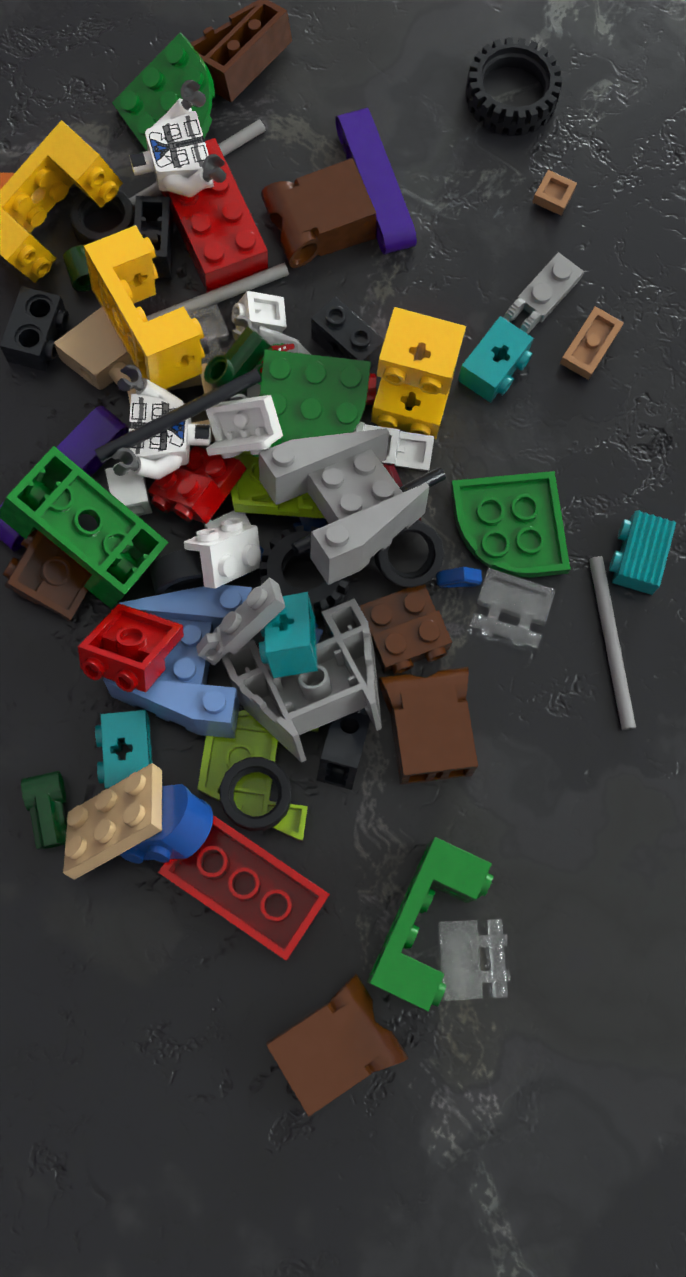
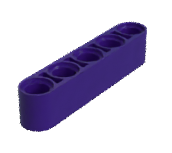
[335,108,417,255]
[0,406,129,551]

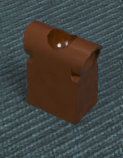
[261,158,376,268]
[378,667,478,785]
[266,973,408,1117]

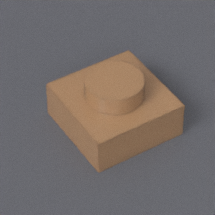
[533,170,577,216]

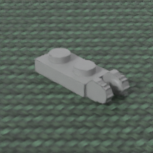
[503,252,584,334]

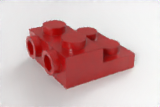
[147,446,247,524]
[78,603,184,693]

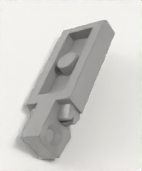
[196,577,285,665]

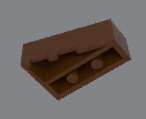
[191,0,292,102]

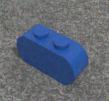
[120,784,213,864]

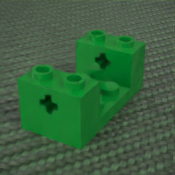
[0,446,169,609]
[366,837,494,1012]

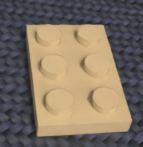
[63,763,162,880]

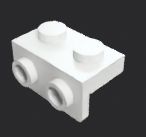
[206,395,283,459]
[184,519,261,589]

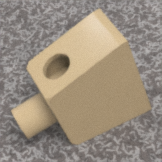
[54,307,135,390]

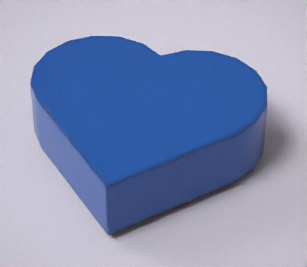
[436,567,482,588]

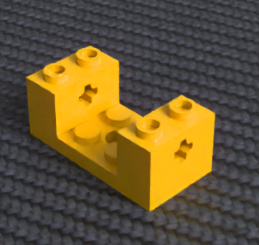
[0,120,123,283]
[84,225,205,389]
[371,307,466,439]

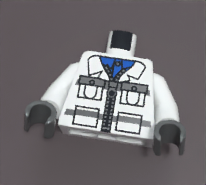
[129,80,226,197]
[112,364,211,480]

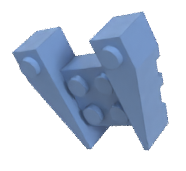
[103,585,252,739]

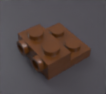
[2,529,92,621]
[359,584,452,675]

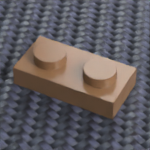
[560,306,624,380]

